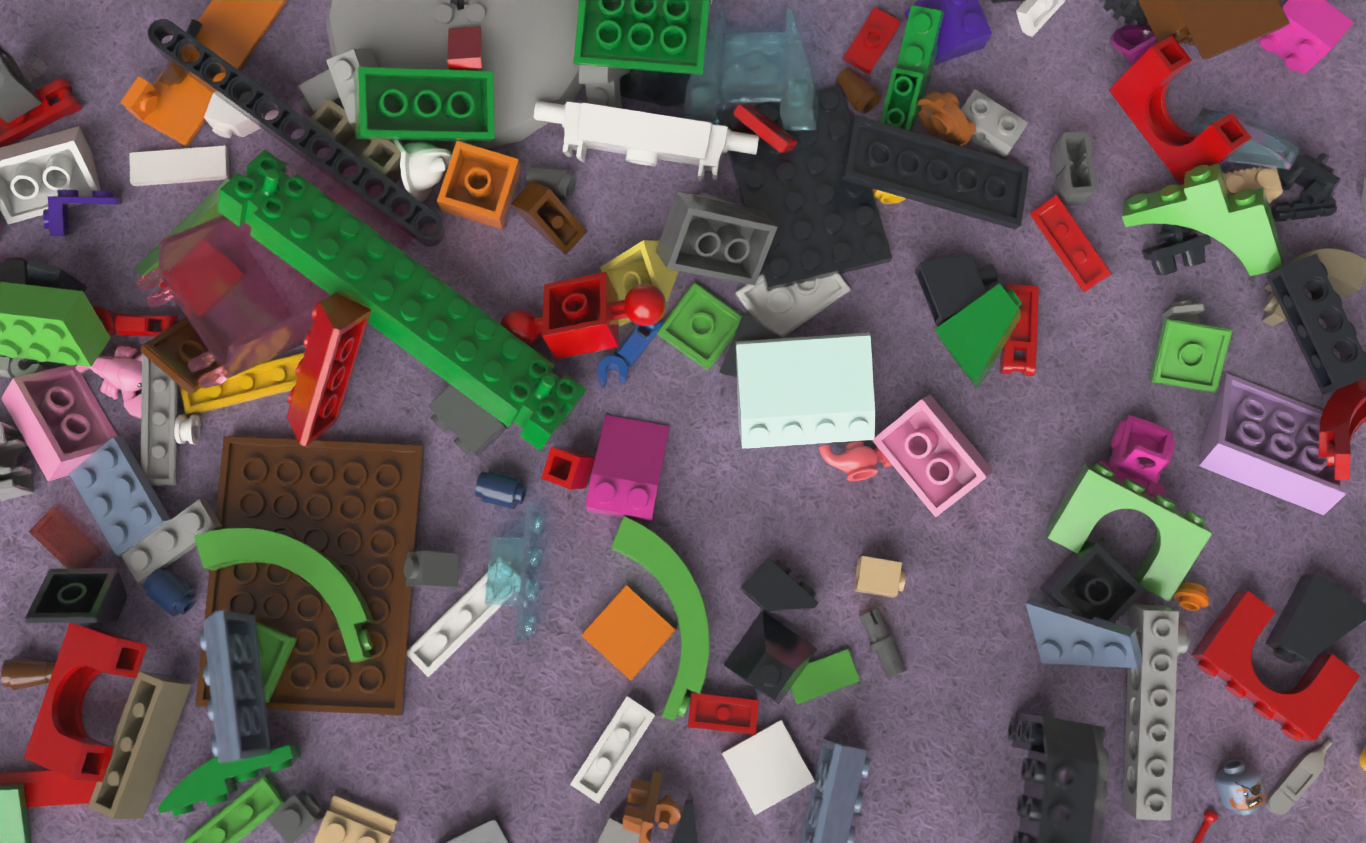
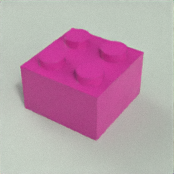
[1257,0,1354,75]

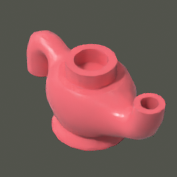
[819,441,893,481]

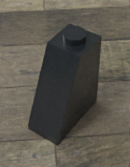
[1265,574,1366,664]

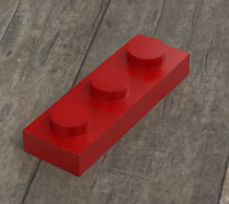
[1030,195,1113,292]

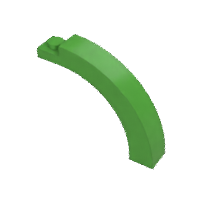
[611,516,709,721]
[194,528,374,662]

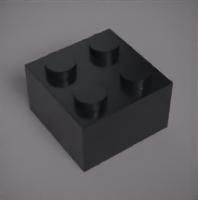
[1039,540,1146,623]

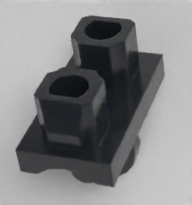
[1278,149,1341,207]
[1141,224,1211,276]

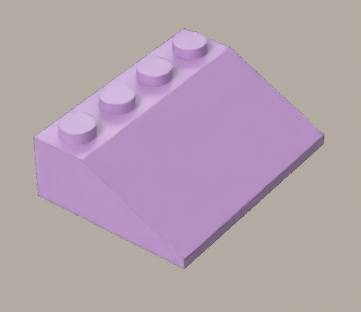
[1199,373,1347,515]

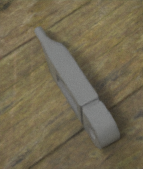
[1265,740,1332,815]

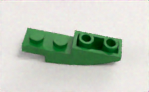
[880,5,944,132]
[158,743,301,817]

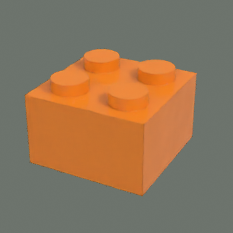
[437,141,522,230]

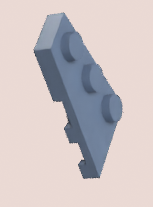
[1026,597,1143,668]

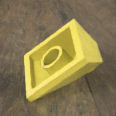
[600,240,679,326]

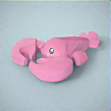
[75,346,142,419]

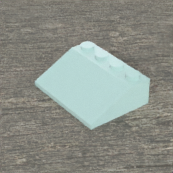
[736,333,875,449]

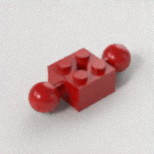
[500,272,666,359]

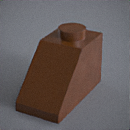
[511,181,587,255]

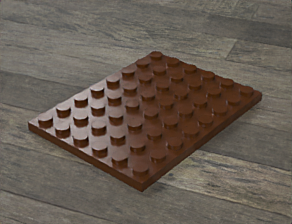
[195,436,425,716]

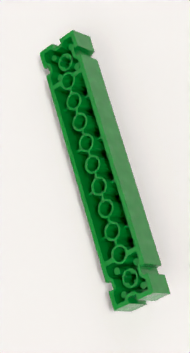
[218,149,587,451]

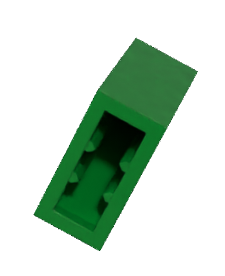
[935,283,1022,388]

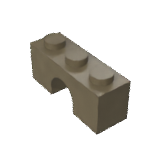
[308,98,402,184]

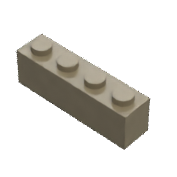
[88,671,192,819]

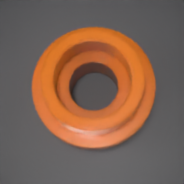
[1174,582,1210,611]

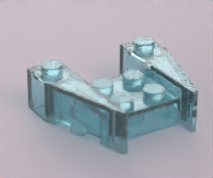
[684,9,818,130]

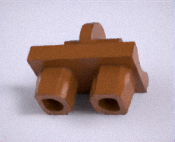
[621,772,681,843]

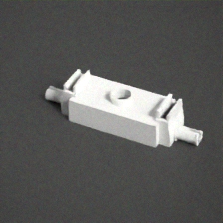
[534,101,759,181]

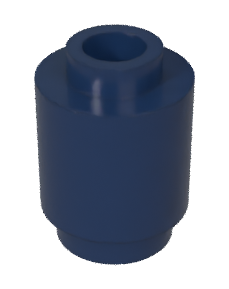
[475,470,527,509]
[143,567,196,616]

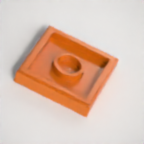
[581,585,676,681]

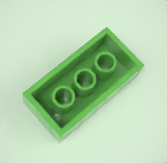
[0,282,110,367]

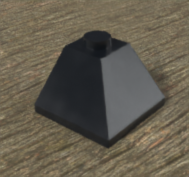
[724,610,818,705]

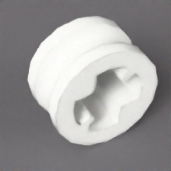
[174,414,201,445]

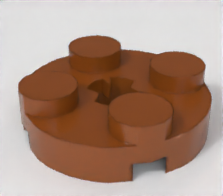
[917,91,976,147]

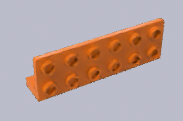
[121,0,288,147]

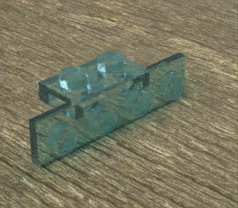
[485,505,545,642]

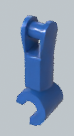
[597,320,664,388]

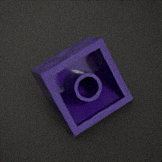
[904,0,992,65]

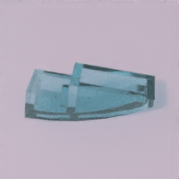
[1193,108,1299,169]

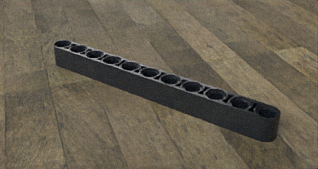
[147,19,445,247]

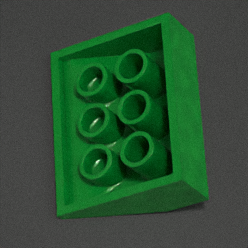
[573,0,711,75]

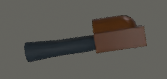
[159,19,203,86]

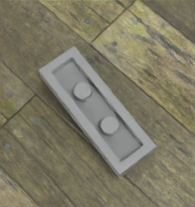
[121,499,222,583]

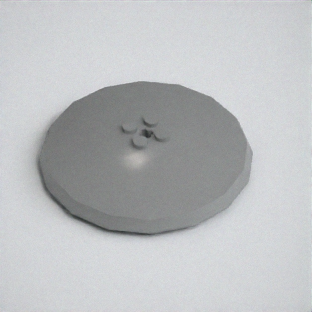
[325,0,584,151]

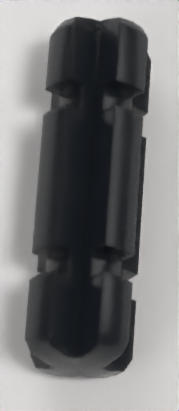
[1271,198,1337,222]

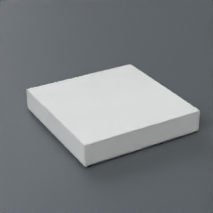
[722,720,815,815]

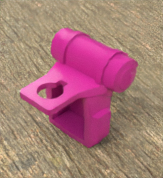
[1094,415,1175,497]

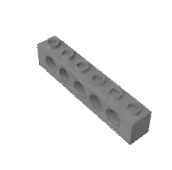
[1123,604,1179,820]

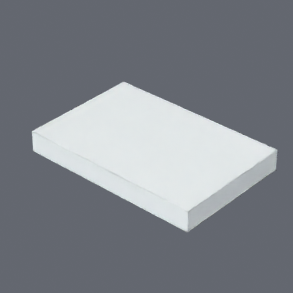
[735,274,851,337]

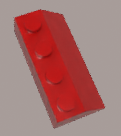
[287,293,371,447]

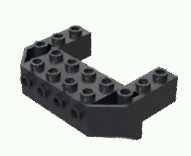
[1008,713,1110,843]

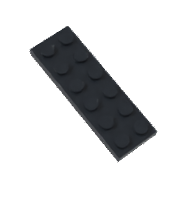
[841,115,1029,229]

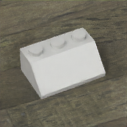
[0,127,101,224]

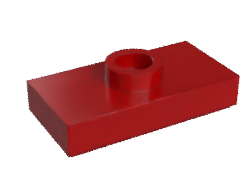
[843,7,902,75]

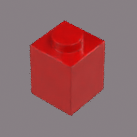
[541,446,595,490]

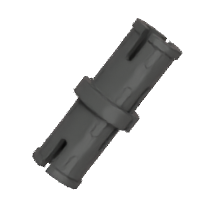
[859,608,907,678]

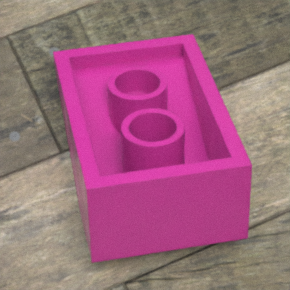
[585,415,669,523]

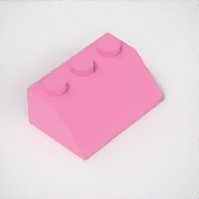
[1,365,118,481]
[872,394,994,517]

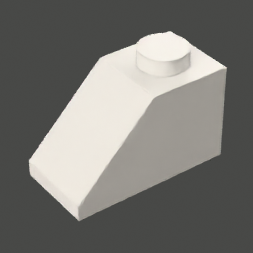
[204,92,279,138]

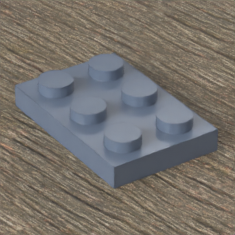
[69,436,171,557]

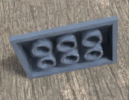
[200,611,271,763]
[800,739,870,843]

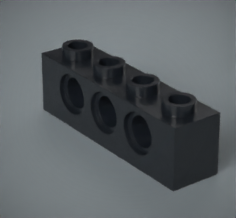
[1266,254,1366,395]

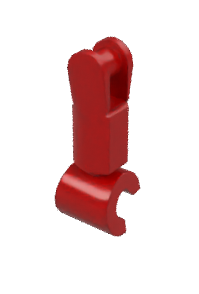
[93,306,178,338]

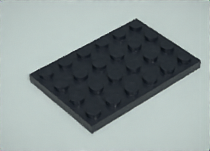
[719,85,892,292]

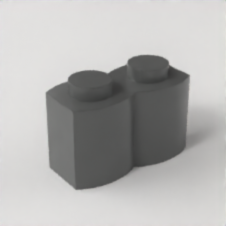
[1050,131,1097,206]

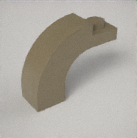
[1261,249,1366,327]

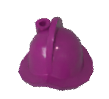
[1110,25,1158,66]

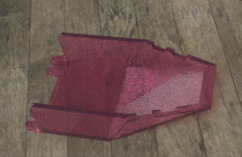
[135,185,414,388]

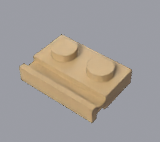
[314,794,399,843]

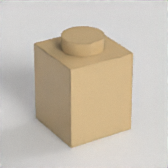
[853,556,906,598]

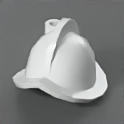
[393,140,452,201]

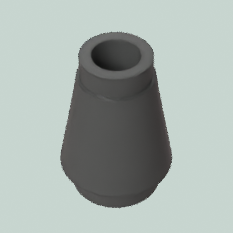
[526,166,576,201]

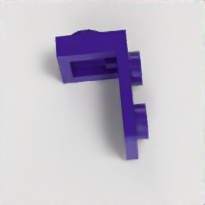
[43,190,122,236]

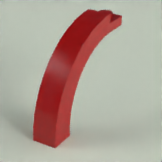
[1319,378,1366,480]

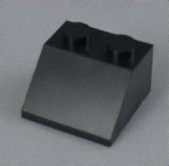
[25,568,127,623]

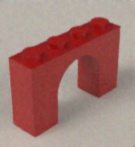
[1109,35,1252,185]
[1191,590,1361,742]
[24,623,148,782]

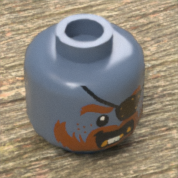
[1214,759,1267,815]

